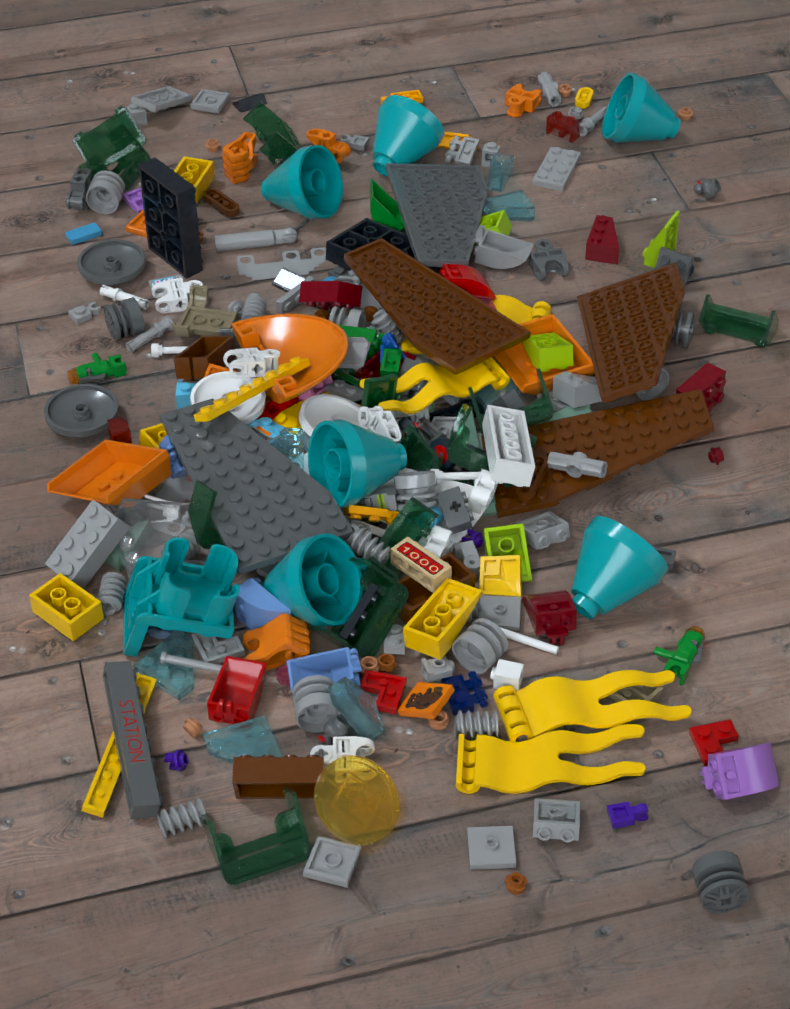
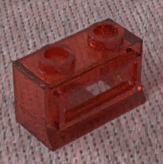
[546,111,580,143]
[107,417,132,444]

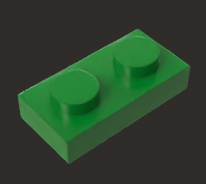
[380,348,402,376]

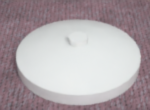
[190,371,266,424]
[299,394,362,437]

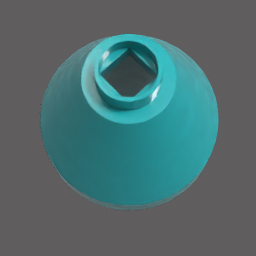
[602,72,681,143]
[372,95,445,177]
[261,145,343,220]
[308,419,407,508]
[571,516,668,620]
[261,533,363,627]

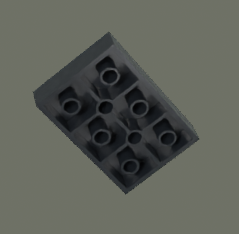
[138,157,203,279]
[325,218,442,274]

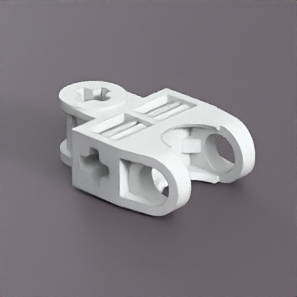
[151,278,203,313]
[223,348,280,378]
[358,406,402,443]
[310,736,376,784]

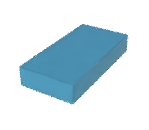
[65,222,102,245]

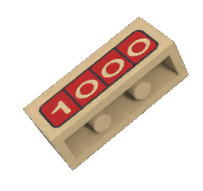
[390,537,452,593]

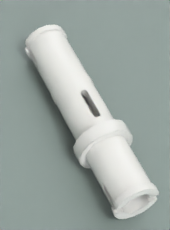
[100,285,149,310]

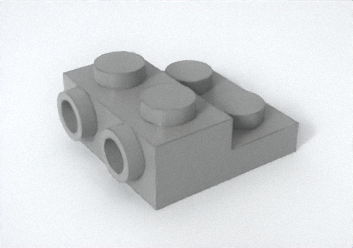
[515,511,570,549]
[533,798,580,842]

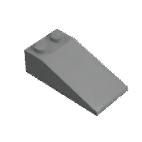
[553,371,602,408]

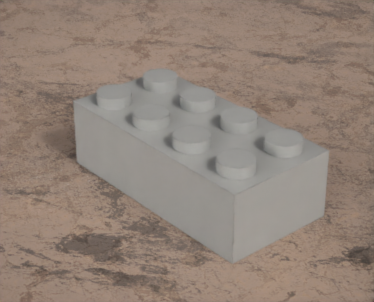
[45,499,130,589]

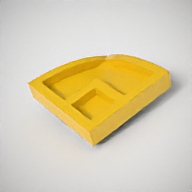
[479,555,522,599]

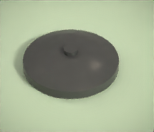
[77,239,146,285]
[44,384,119,437]

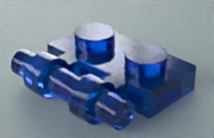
[442,671,488,716]

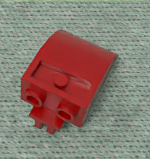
[439,264,497,299]
[207,656,267,727]

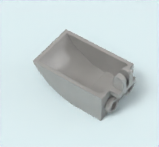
[473,225,534,269]

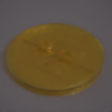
[314,755,400,845]

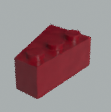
[585,215,619,265]

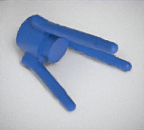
[379,333,407,364]

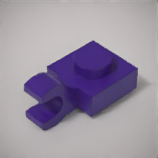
[607,801,648,829]

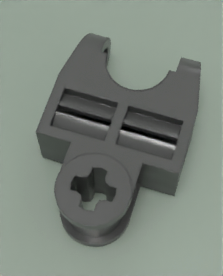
[66,168,92,210]
[529,239,568,281]

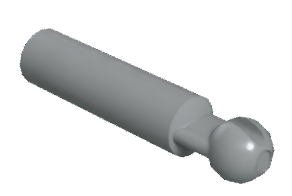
[214,227,297,252]

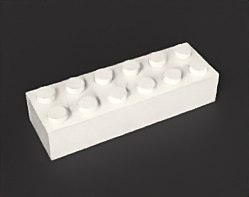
[482,405,535,487]

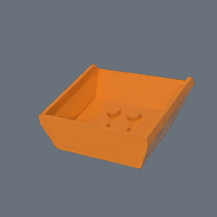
[494,314,594,396]
[47,439,171,506]

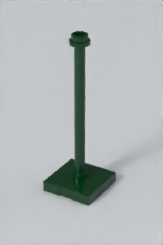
[333,368,398,408]

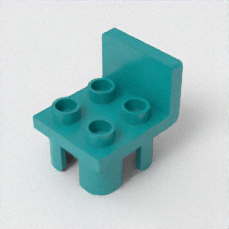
[123,537,240,657]

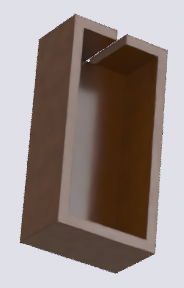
[174,335,236,381]
[386,552,475,624]
[232,755,326,799]

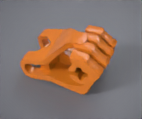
[222,132,258,184]
[243,613,310,671]

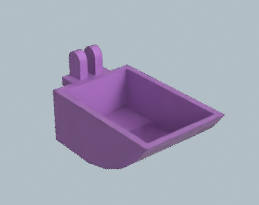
[699,742,780,800]

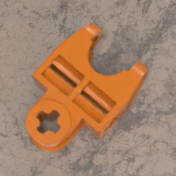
[505,84,543,118]
[306,129,351,164]

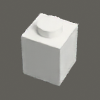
[490,659,524,691]

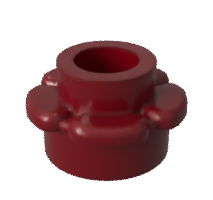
[708,447,724,465]

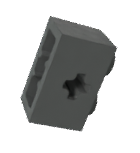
[436,486,474,535]

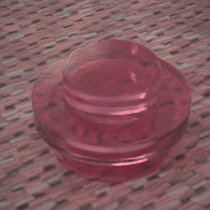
[276,666,290,685]

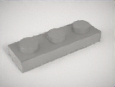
[276,276,315,314]

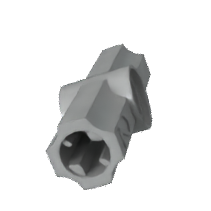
[538,72,561,107]
[547,452,608,478]

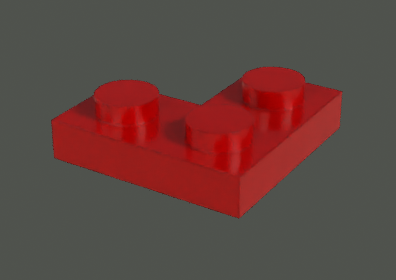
[360,670,407,715]
[689,719,739,766]

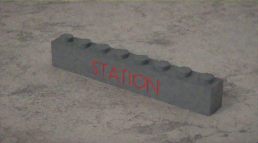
[102,661,163,819]

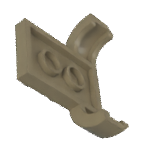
[172,285,238,338]

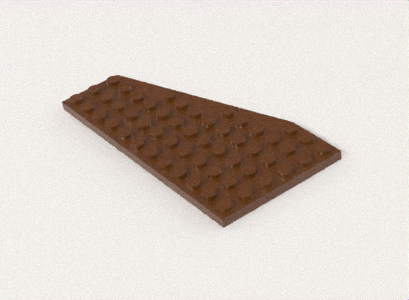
[344,238,531,375]
[577,263,686,403]
[481,389,714,518]

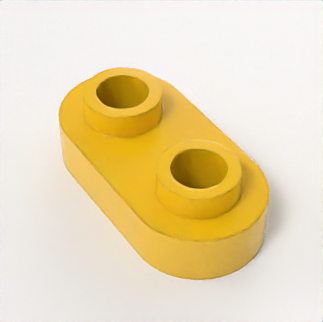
[575,87,593,109]

